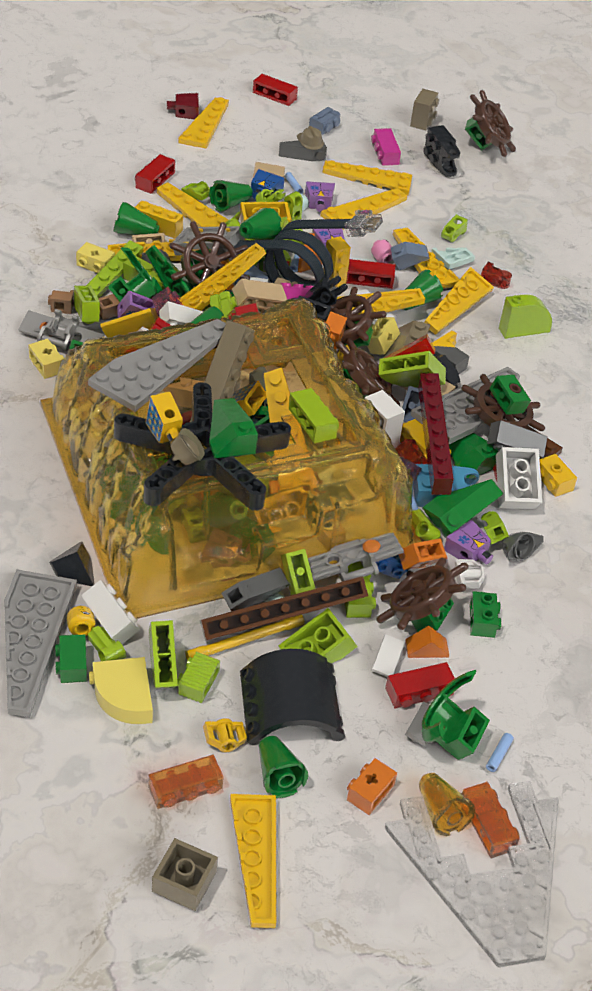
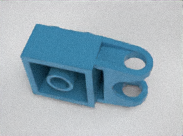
[412,464,479,507]

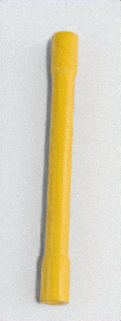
[185,615,305,661]

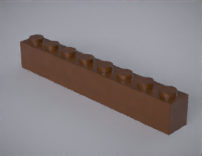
[199,576,368,641]

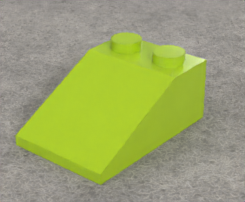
[278,608,358,663]

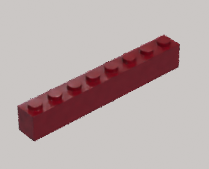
[418,373,454,495]

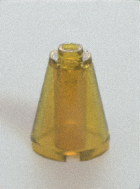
[418,773,475,836]

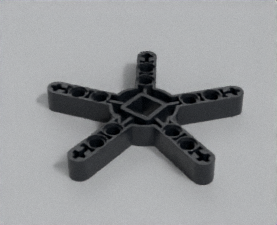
[113,382,291,511]

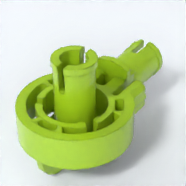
[256,189,286,202]

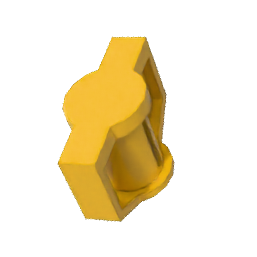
[203,718,247,752]

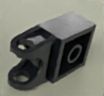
[423,125,461,177]

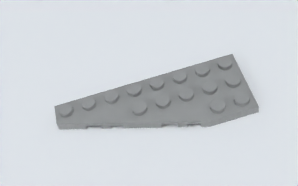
[88,319,226,412]
[411,367,520,444]
[4,569,77,718]

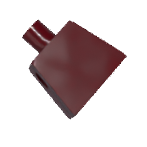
[167,93,199,120]

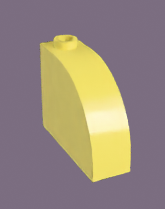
[89,657,153,724]

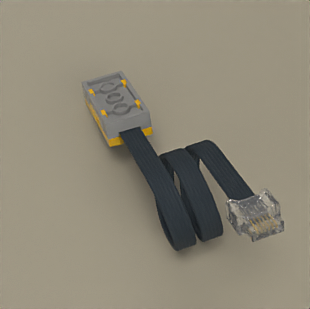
[173,210,383,288]

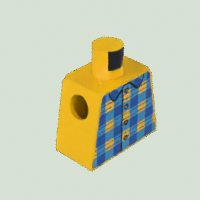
[232,381,267,416]
[146,391,183,443]

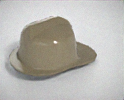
[297,126,324,150]
[171,428,205,465]

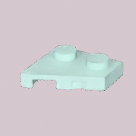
[431,248,475,269]

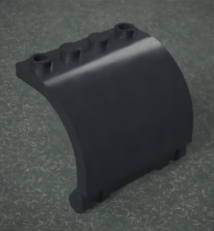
[240,649,345,745]

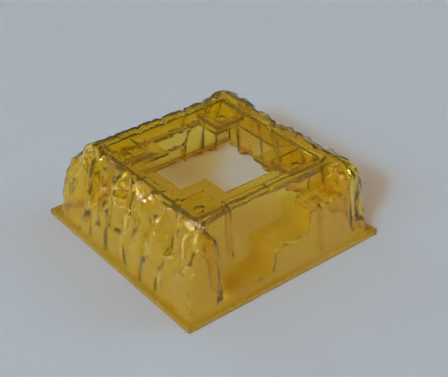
[40,298,422,619]

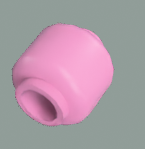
[371,240,392,263]

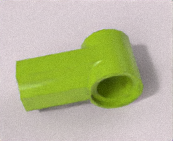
[408,509,441,541]
[88,625,126,661]

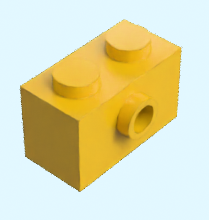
[540,454,577,497]

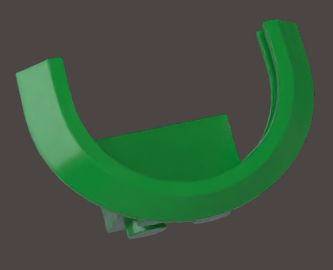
[107,247,163,302]
[422,670,490,760]

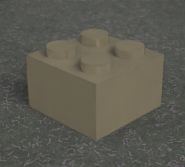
[410,88,440,131]
[152,838,218,911]

